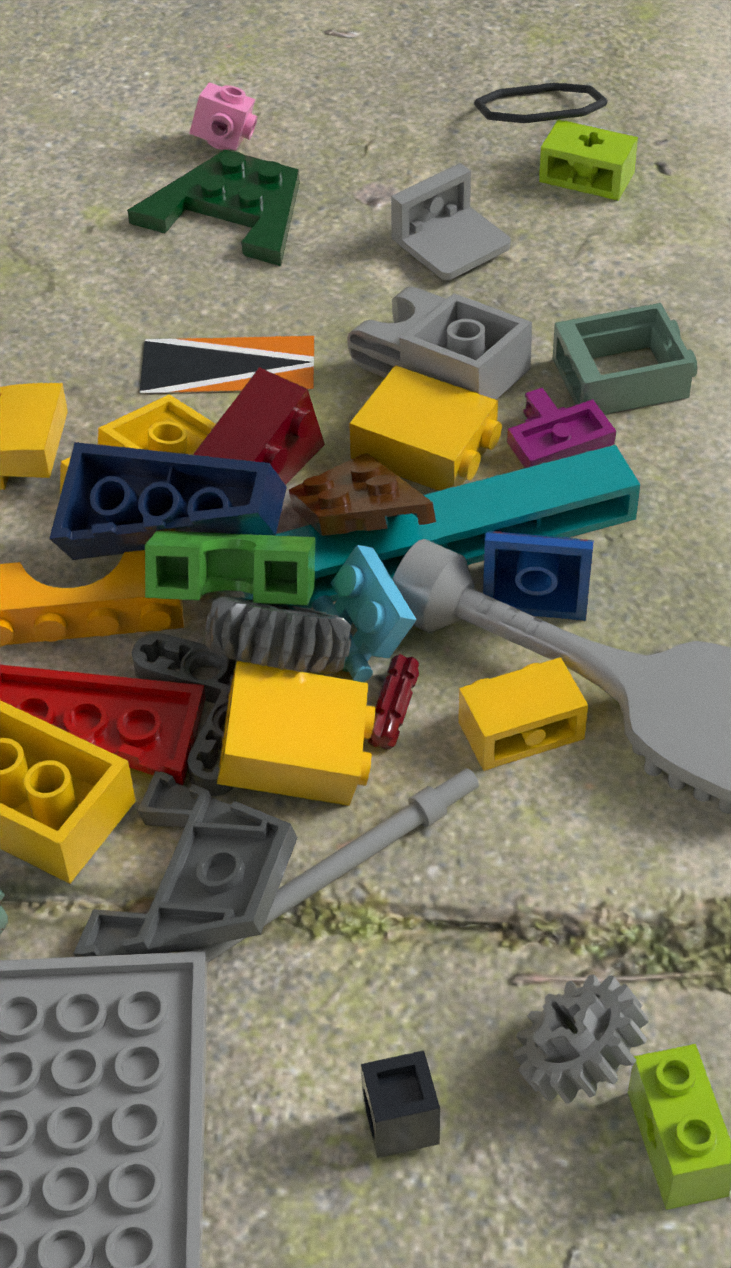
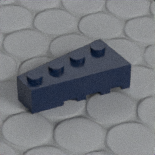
[49,442,287,560]

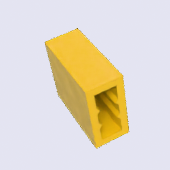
[349,365,502,491]
[217,661,375,806]

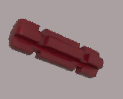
[367,654,419,750]

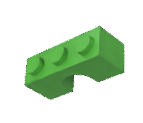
[145,530,315,605]

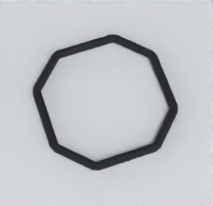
[474,83,608,123]

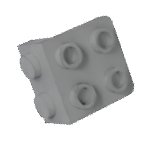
[391,163,511,280]

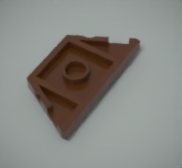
[289,453,436,536]

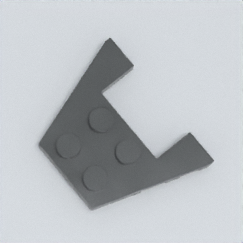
[73,771,298,957]

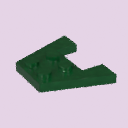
[127,150,300,266]

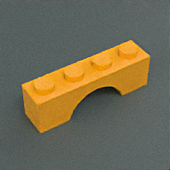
[0,550,184,647]

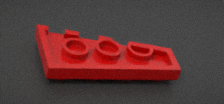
[0,664,206,785]

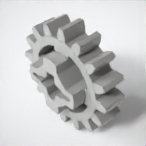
[513,974,649,1103]

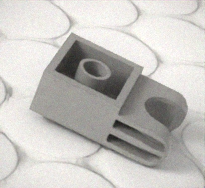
[347,287,532,400]

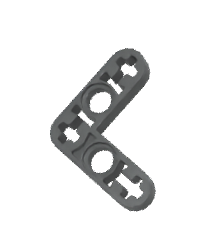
[131,633,254,796]

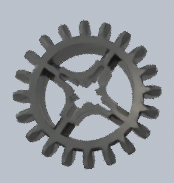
[204,596,351,674]

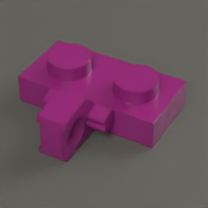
[507,388,617,468]

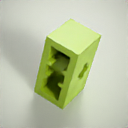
[539,119,638,201]
[628,1044,731,1210]

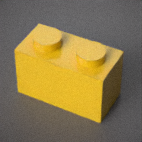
[458,657,588,771]

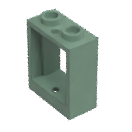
[552,303,698,415]

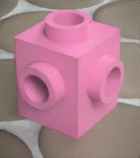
[189,82,258,151]

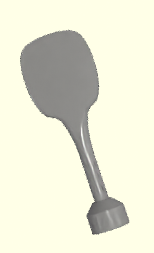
[393,539,731,814]

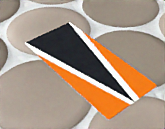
[139,336,314,393]

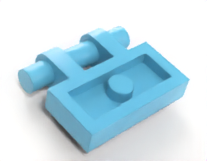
[312,545,417,682]

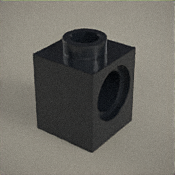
[361,1050,440,1158]

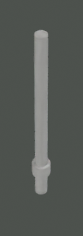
[184,768,479,963]

